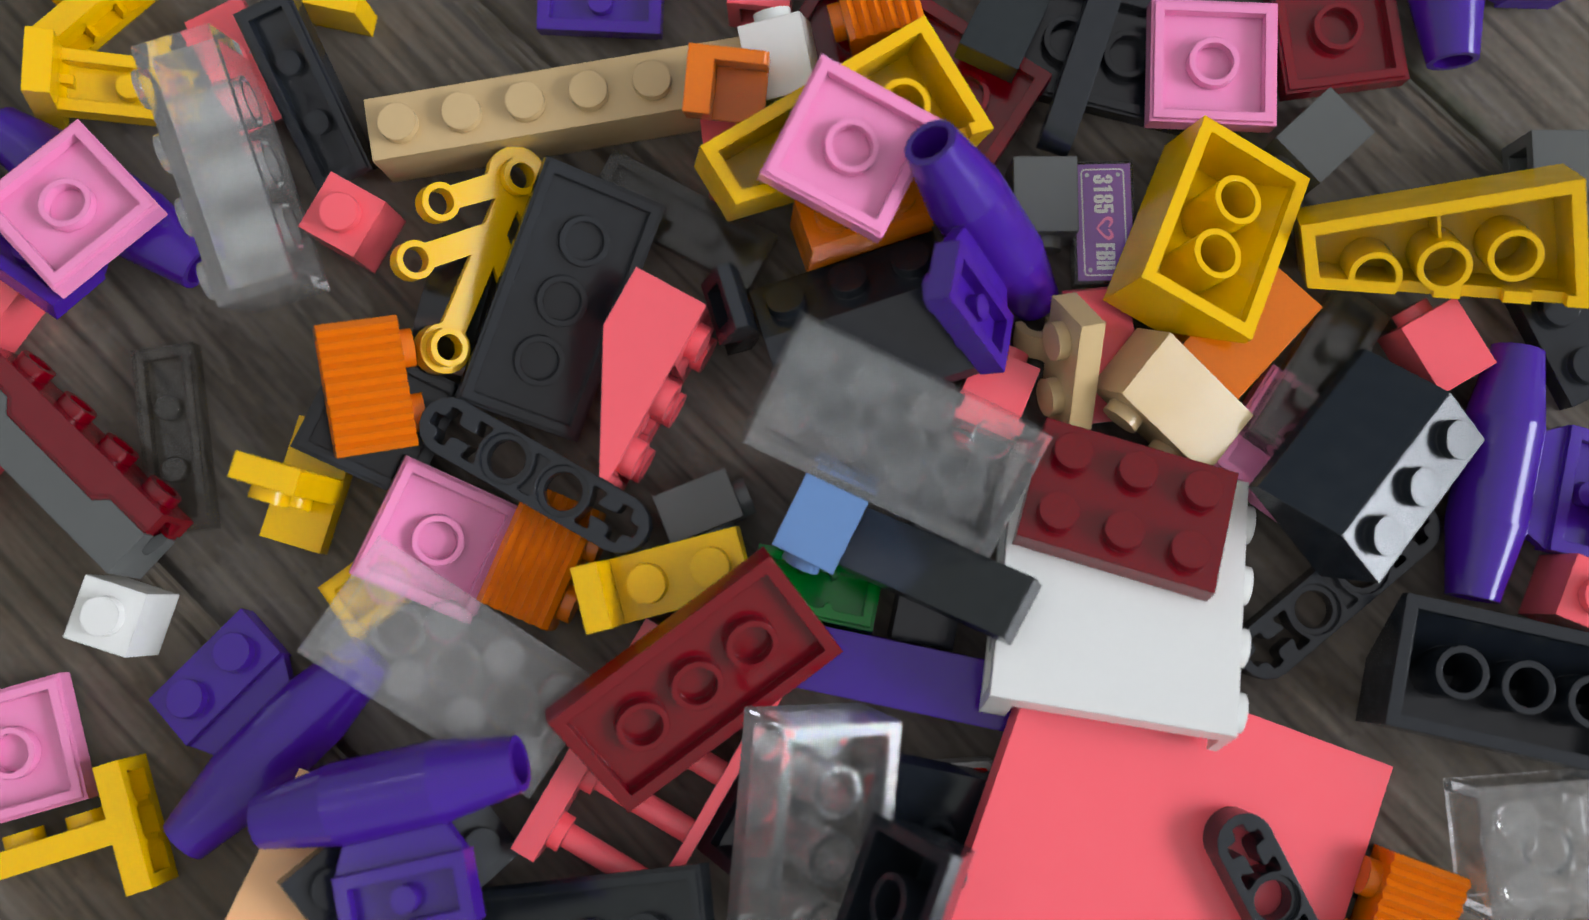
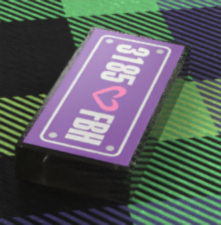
[1070,161,1135,289]

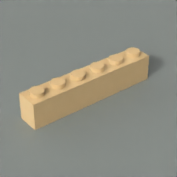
[363,37,741,183]

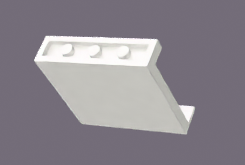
[979,445,1256,751]

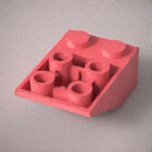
[599,267,717,491]

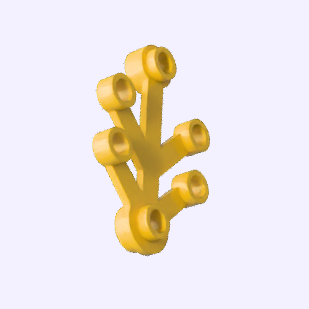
[390,147,542,375]

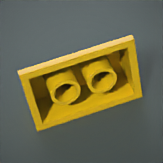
[1103,115,1310,344]

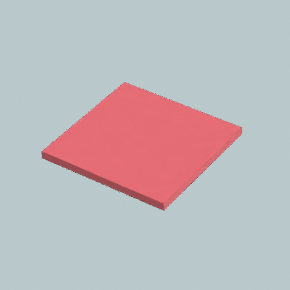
[951,706,1393,920]

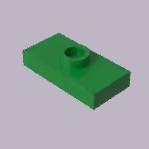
[757,543,881,636]

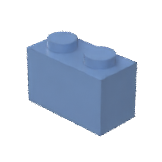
[772,456,876,575]

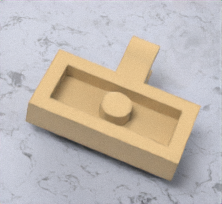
[1013,292,1106,430]

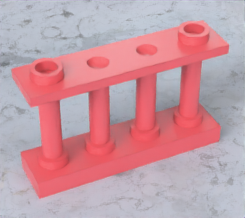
[510,617,787,874]

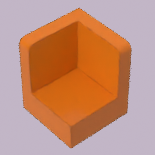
[682,42,770,123]

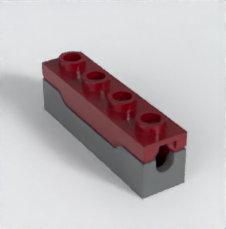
[0,348,194,579]

